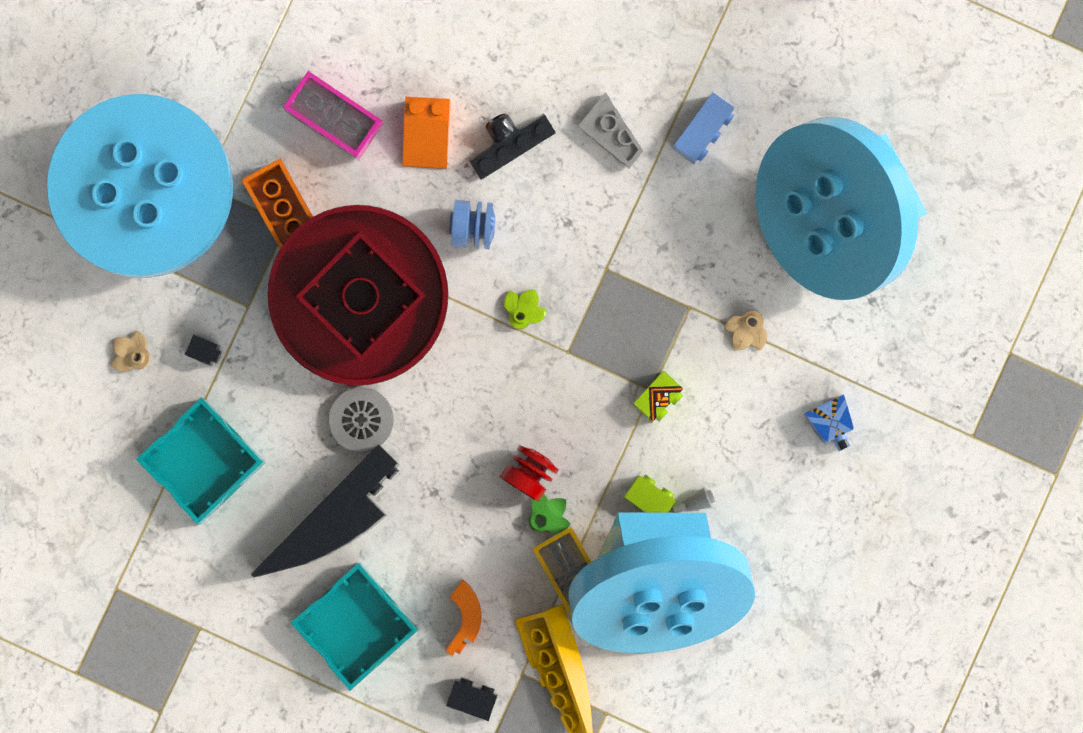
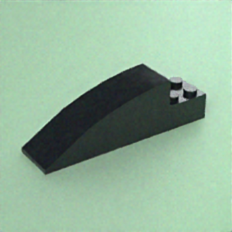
[251,444,400,578]

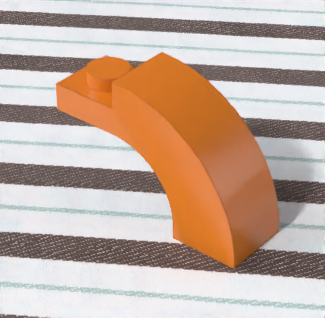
[445,579,482,656]

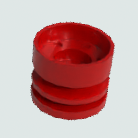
[499,445,559,502]

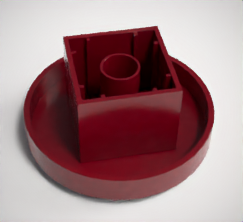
[267,205,449,385]

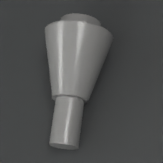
[673,487,715,513]

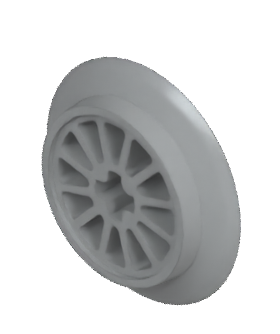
[329,387,394,452]

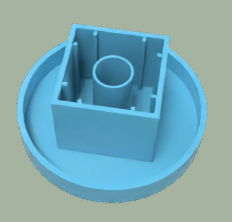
[47,94,233,278]
[756,117,928,300]
[568,513,755,653]

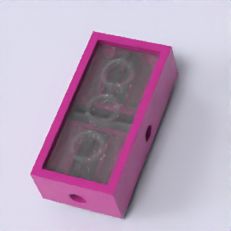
[283,71,383,161]

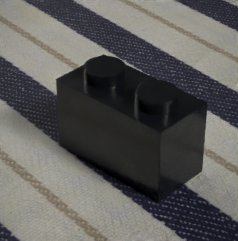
[446,677,498,721]

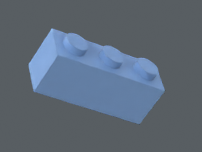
[673,92,735,164]

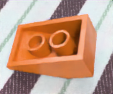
[403,96,451,169]

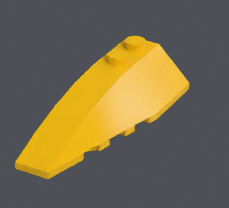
[515,604,593,733]

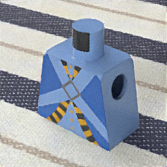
[803,394,854,451]

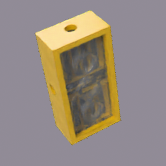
[532,527,591,619]

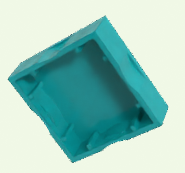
[136,397,265,525]
[291,563,419,691]

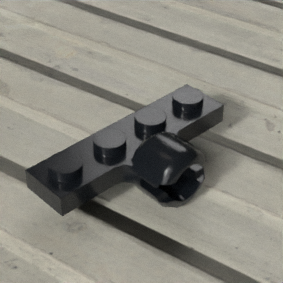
[469,113,556,180]

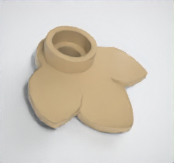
[725,310,767,350]
[111,331,150,372]

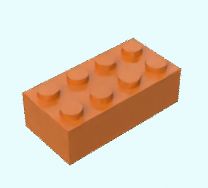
[242,158,313,249]

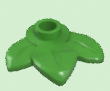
[529,494,570,534]

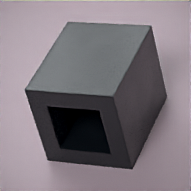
[185,334,222,367]

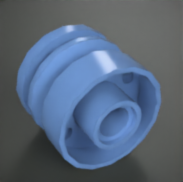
[449,200,496,249]

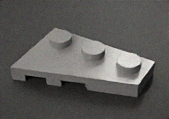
[578,92,643,169]

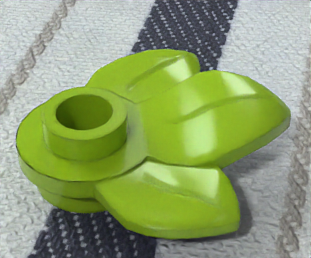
[504,289,547,329]

